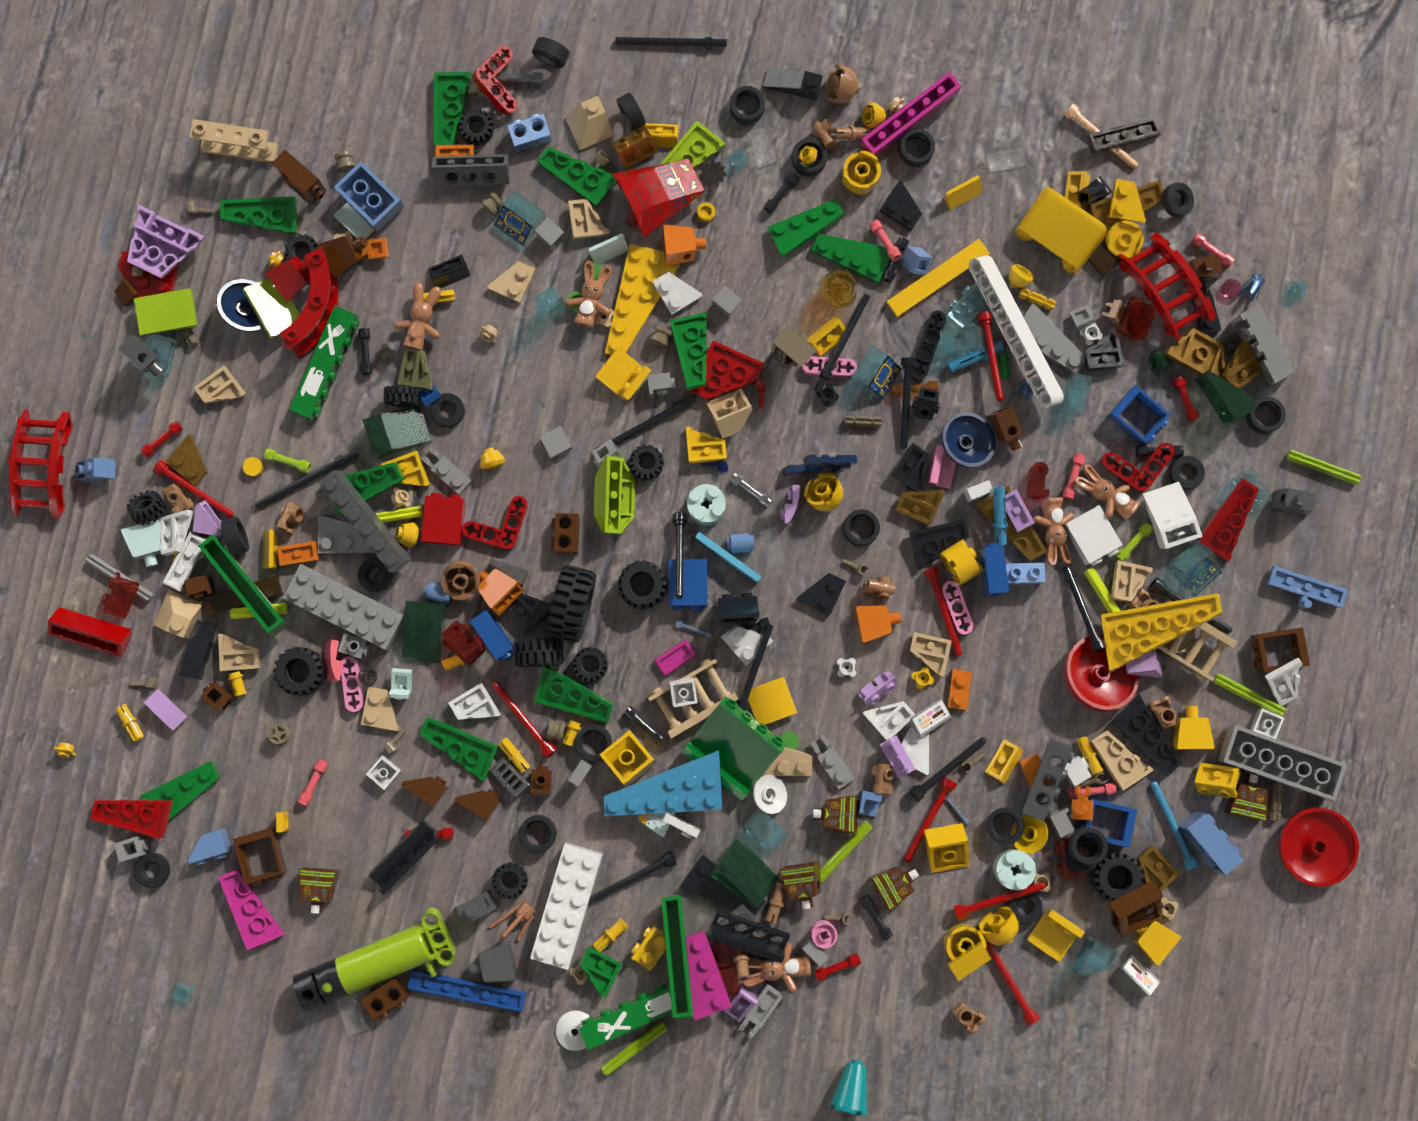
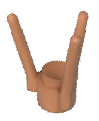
[488,901,536,942]

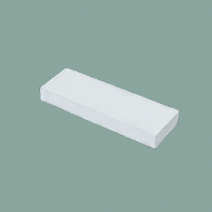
[163,532,206,592]

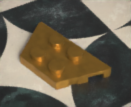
[1163,328,1226,387]

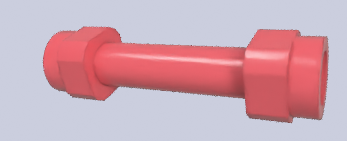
[869,220,902,262]
[1191,233,1235,268]
[1062,453,1086,500]
[298,759,329,806]
[1067,783,1116,800]

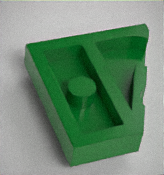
[578,946,622,998]

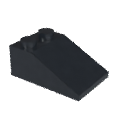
[718,593,760,623]

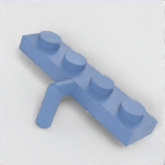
[1266,566,1348,609]

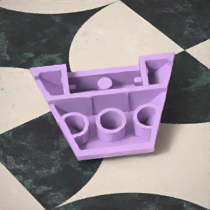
[127,204,206,279]

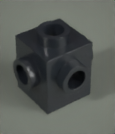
[912,387,940,420]

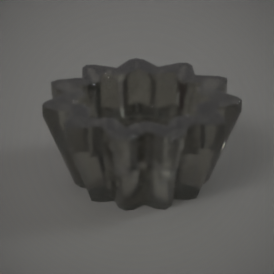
[699,160,727,186]

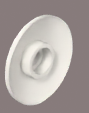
[753,775,787,814]
[556,1011,590,1051]

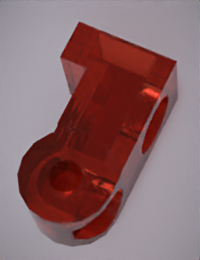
[1027,462,1050,500]

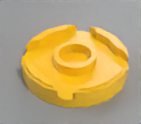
[1106,220,1144,258]

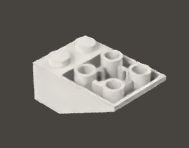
[1142,482,1203,549]

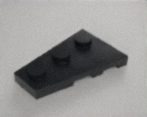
[909,518,970,570]

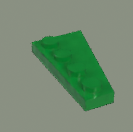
[537,147,616,208]

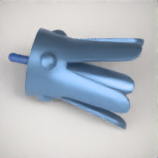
[1240,274,1265,302]
[1014,378,1033,402]

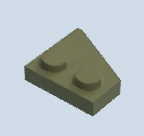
[397,348,433,390]

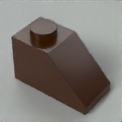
[401,775,449,807]
[454,789,501,821]

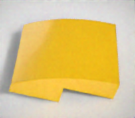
[748,677,797,725]

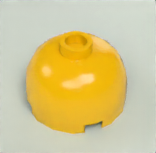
[804,473,844,512]
[978,906,1019,945]

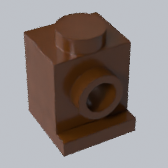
[183,574,216,599]
[200,682,235,712]
[530,766,553,794]

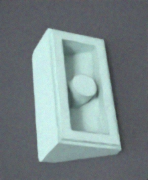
[588,233,629,265]

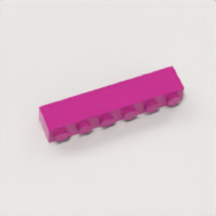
[860,72,962,157]

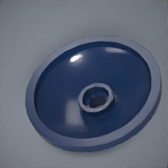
[216,279,264,332]
[941,412,996,468]

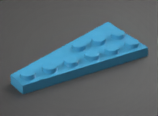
[604,750,722,816]

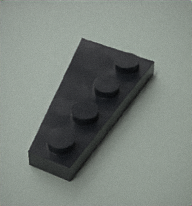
[1111,694,1182,776]
[680,855,766,917]

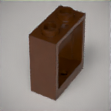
[272,149,326,204]
[1250,627,1310,673]
[233,827,287,886]
[1109,882,1164,938]

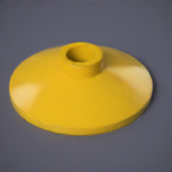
[1011,815,1048,854]

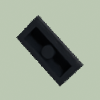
[428,254,471,288]

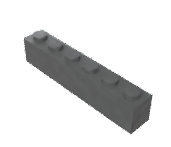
[319,470,412,573]

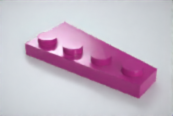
[218,869,285,950]
[686,930,732,1020]

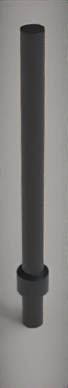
[615,37,727,48]
[814,294,870,393]
[594,394,697,450]
[254,449,360,509]

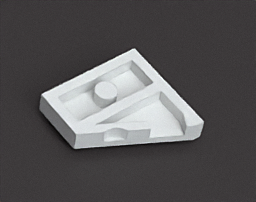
[652,272,703,314]
[160,510,193,556]
[721,624,773,665]
[1265,658,1302,706]
[448,683,501,720]
[863,701,915,740]
[901,725,929,775]
[663,813,700,839]

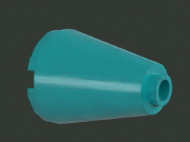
[828,1059,868,1117]

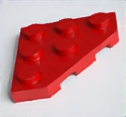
[118,251,180,298]
[689,340,765,400]

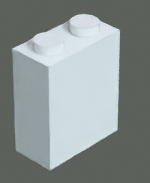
[1063,505,1122,566]

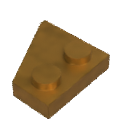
[1137,845,1180,892]

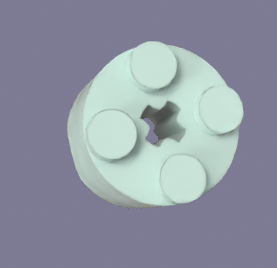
[687,484,726,526]
[993,849,1036,890]

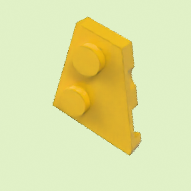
[1108,179,1146,224]
[686,427,727,464]
[381,451,430,486]

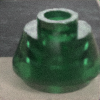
[1148,349,1173,375]

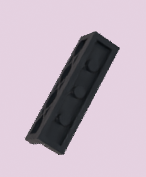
[369,819,438,895]
[709,909,790,963]

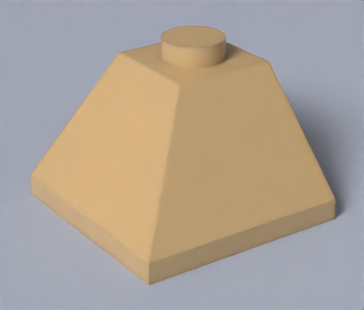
[565,96,614,151]
[706,388,753,439]
[154,589,204,639]

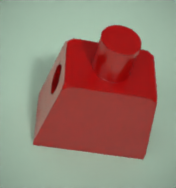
[265,256,310,302]

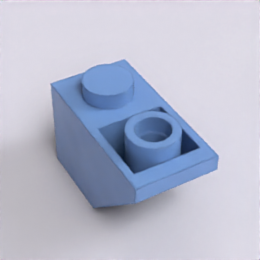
[74,458,116,481]
[188,829,232,866]

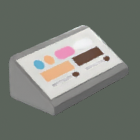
[909,698,952,738]
[1119,953,1160,997]

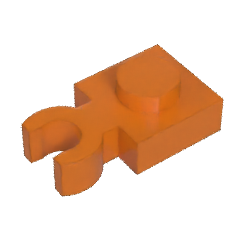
[361,238,389,260]
[1071,786,1094,821]

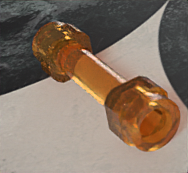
[892,380,939,396]

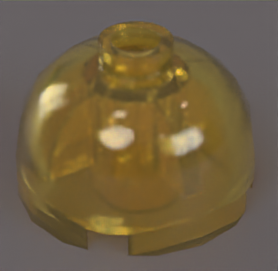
[819,270,857,308]

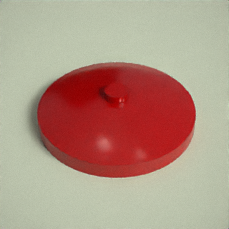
[1064,635,1139,712]
[1278,807,1359,887]

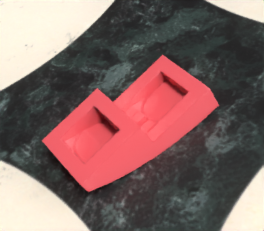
[324,640,343,683]

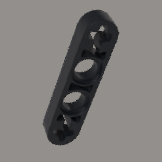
[911,310,946,381]

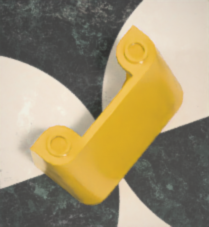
[1015,187,1107,275]

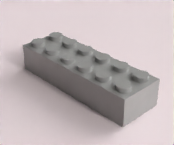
[283,564,407,651]
[1217,725,1347,801]

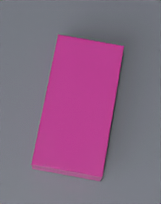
[654,639,697,676]

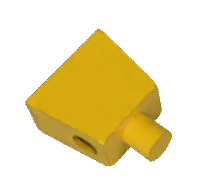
[1172,706,1214,749]
[1133,921,1182,966]

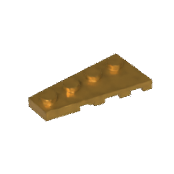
[1088,180,1164,239]
[974,486,1047,561]

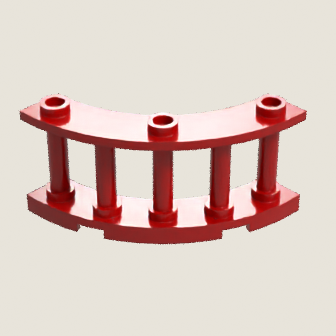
[1118,233,1217,341]
[279,247,339,359]
[8,409,73,519]

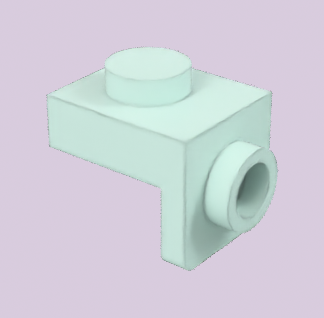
[389,668,412,700]

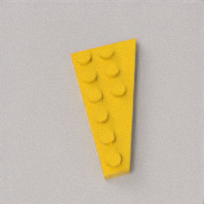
[605,244,681,355]
[1101,593,1223,672]

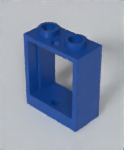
[1107,385,1171,445]
[470,610,515,662]
[1078,798,1138,848]

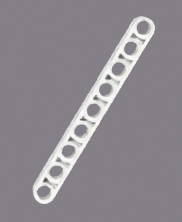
[969,255,1064,408]

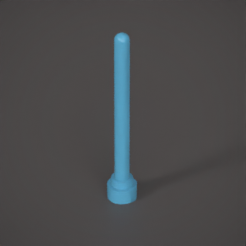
[1150,781,1201,871]

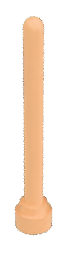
[1064,103,1138,169]

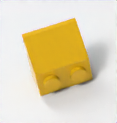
[600,730,656,787]
[924,823,969,873]

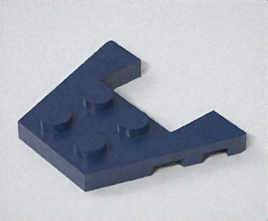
[782,455,857,476]

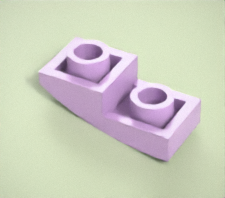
[780,485,800,525]
[144,688,187,730]

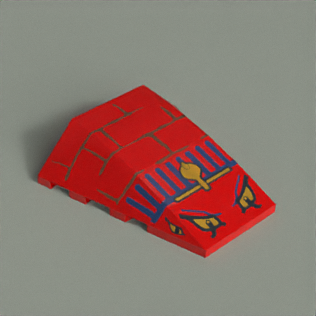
[612,159,705,238]

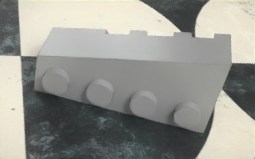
[1229,303,1294,387]

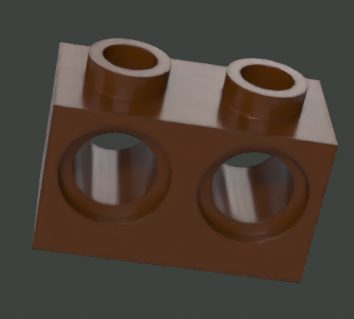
[551,513,580,554]
[361,976,410,1020]

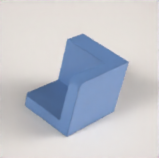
[900,246,933,275]
[858,790,882,817]

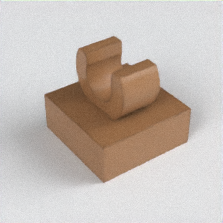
[1102,299,1127,325]

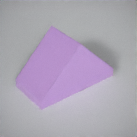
[193,500,222,536]
[1126,651,1163,678]
[724,986,758,1022]

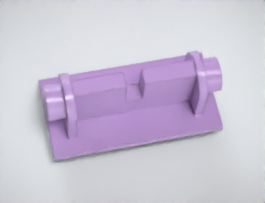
[858,671,898,707]
[880,736,916,778]

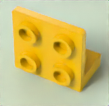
[595,347,652,400]
[1027,907,1085,962]

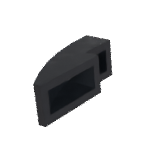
[179,620,217,680]

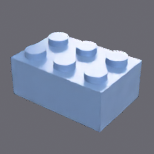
[334,161,404,233]
[1178,812,1243,875]

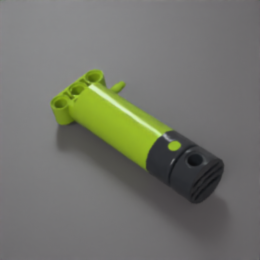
[293,907,456,1012]

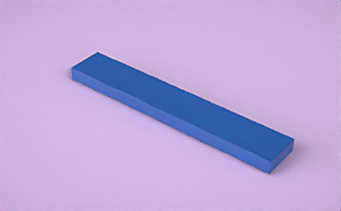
[407,969,526,1012]

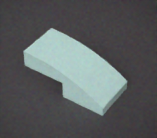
[334,203,375,240]

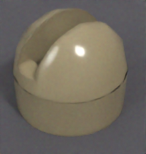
[594,151,611,167]

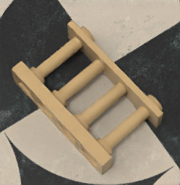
[189,119,279,163]
[1154,600,1238,682]
[648,658,738,738]

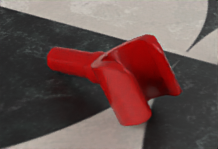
[755,381,766,408]

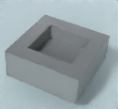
[1070,305,1096,330]

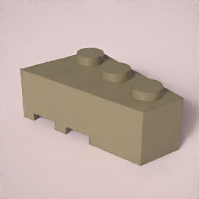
[770,325,817,367]

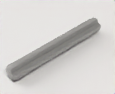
[86,554,153,602]

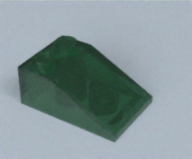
[1195,370,1256,427]
[362,405,432,459]
[402,600,448,663]
[709,838,778,909]

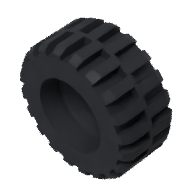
[546,565,596,643]

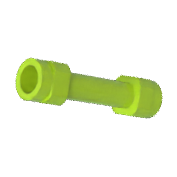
[264,448,311,474]
[1114,522,1154,562]

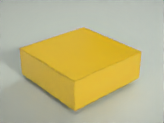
[276,811,289,832]

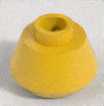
[862,102,886,128]
[1008,264,1033,289]
[480,448,505,471]
[395,523,419,548]

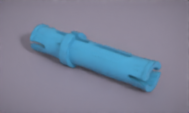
[947,340,1004,374]
[993,486,1008,545]

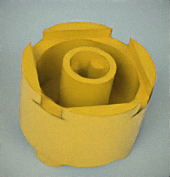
[842,151,881,195]
[940,539,984,585]
[943,924,986,960]

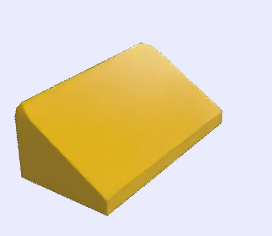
[645,123,679,148]
[1064,171,1090,211]
[944,175,982,210]
[806,317,846,357]
[262,529,278,570]
[985,739,1024,784]
[947,942,991,981]

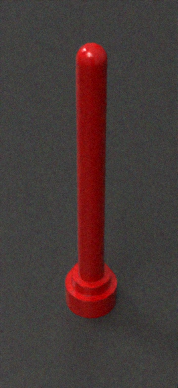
[976,312,1004,402]
[153,460,234,518]
[924,566,962,656]
[492,682,558,758]
[904,777,958,862]
[953,882,1046,921]
[985,940,1040,1026]

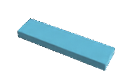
[695,532,761,584]

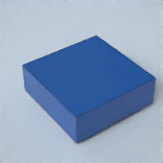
[418,383,441,407]

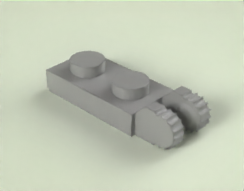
[421,447,472,495]
[810,734,855,790]
[737,983,784,1040]

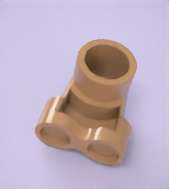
[812,119,839,151]
[162,483,194,514]
[276,502,304,535]
[862,576,896,598]
[1128,588,1159,609]
[1147,696,1177,729]
[871,763,894,794]
[952,1002,986,1035]

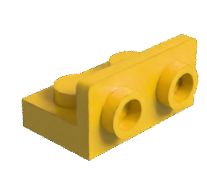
[1194,763,1240,798]
[631,924,666,971]

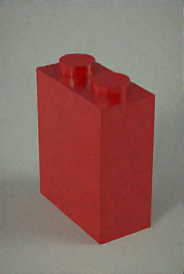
[421,493,466,546]

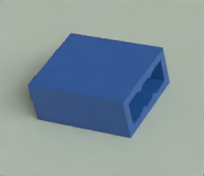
[978,543,1009,597]
[669,559,707,610]

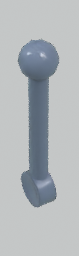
[675,621,714,639]
[945,794,970,826]

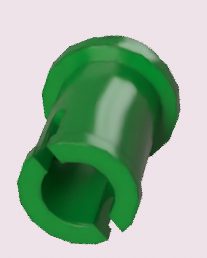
[996,354,1011,379]

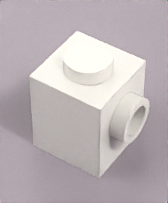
[1065,756,1091,786]

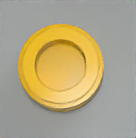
[697,202,715,223]
[243,457,263,477]

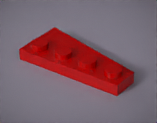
[1196,477,1259,562]
[90,799,173,839]

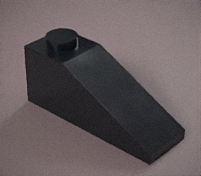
[763,69,823,101]

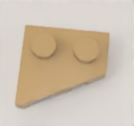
[194,365,247,404]
[1111,561,1153,603]
[909,632,952,677]
[218,634,260,671]
[361,687,399,731]

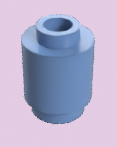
[727,533,754,553]
[423,582,452,605]

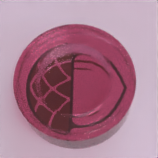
[1221,279,1241,299]

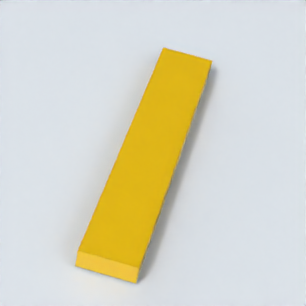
[886,239,990,318]

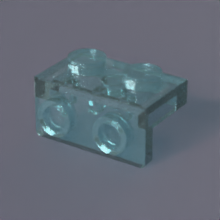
[948,283,987,329]
[1230,467,1273,513]

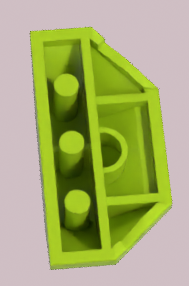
[594,456,635,534]

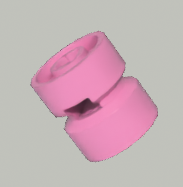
[810,920,837,949]

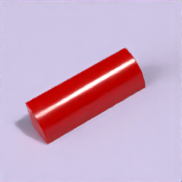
[48,607,132,657]

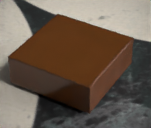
[114,279,139,306]

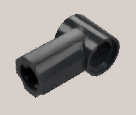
[1077,176,1112,206]

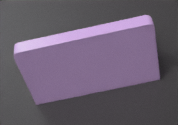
[1005,489,1035,532]

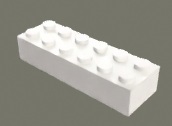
[530,842,603,970]

